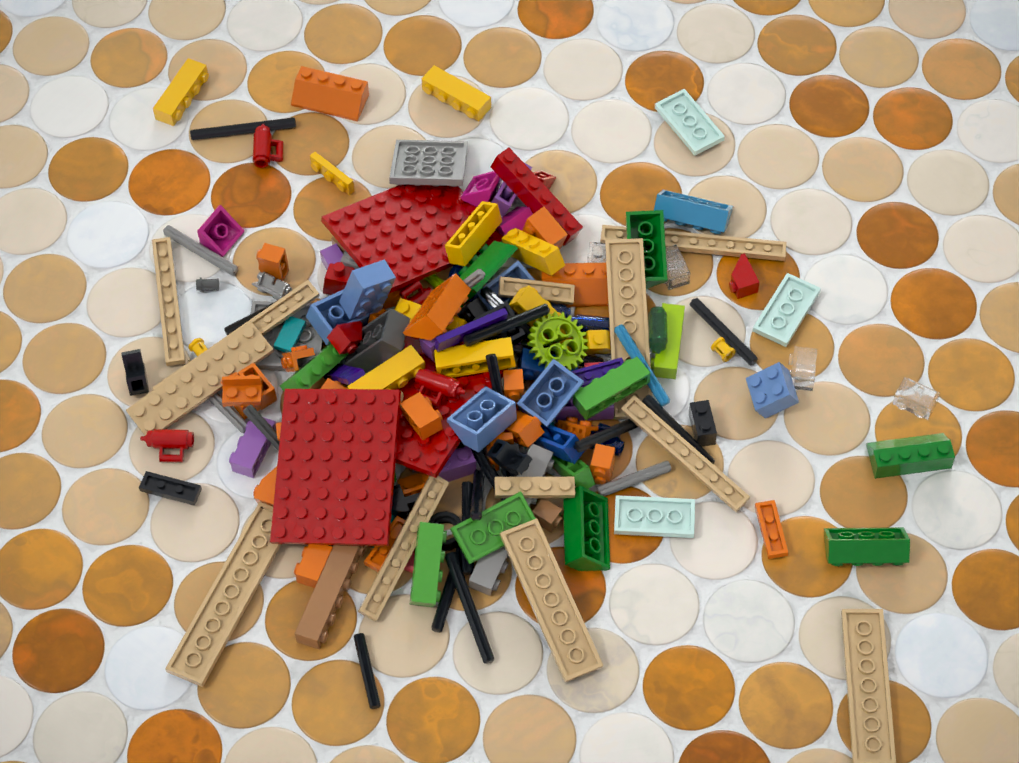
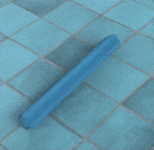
[614,324,670,407]

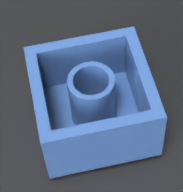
[746,362,799,419]

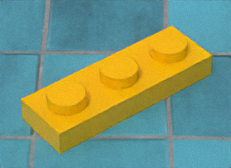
[310,152,355,196]

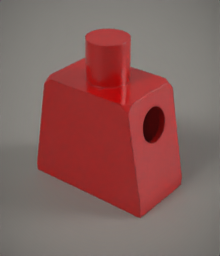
[323,262,355,295]

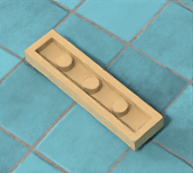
[498,277,575,305]
[494,477,575,498]

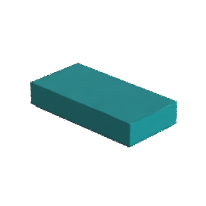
[273,316,306,353]

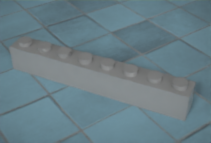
[468,444,555,596]

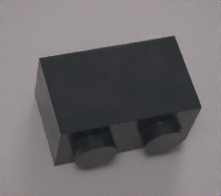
[688,400,717,447]

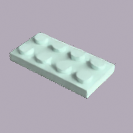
[655,89,725,156]
[752,273,821,347]
[614,495,695,538]

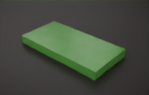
[450,491,536,564]

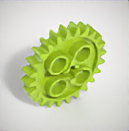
[527,311,589,371]

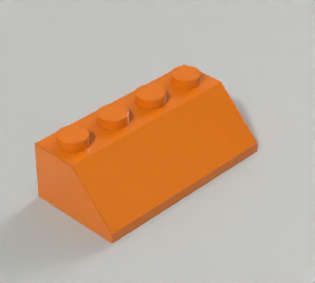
[291,66,369,122]
[542,263,608,307]
[403,273,471,341]

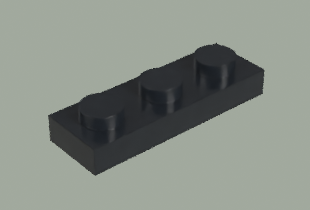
[139,471,202,506]

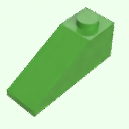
[552,456,595,489]

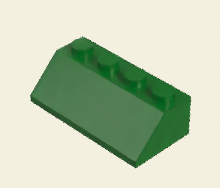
[626,210,668,289]
[458,241,518,308]
[866,433,955,479]
[563,486,610,571]
[824,527,910,566]

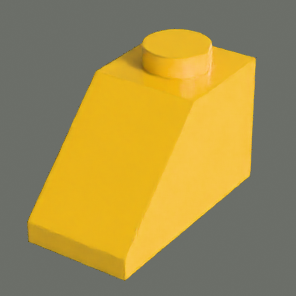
[583,330,611,354]

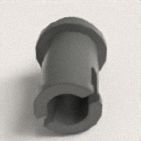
[196,277,219,292]

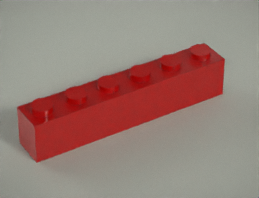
[490,147,583,246]

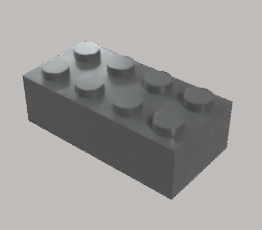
[344,308,410,373]

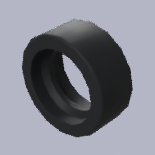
[428,511,462,551]

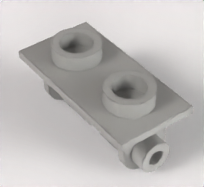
[252,272,292,300]

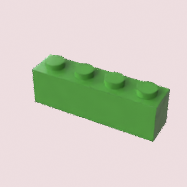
[280,343,349,391]
[573,356,651,420]
[409,522,447,607]

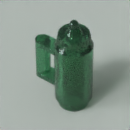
[648,306,668,354]

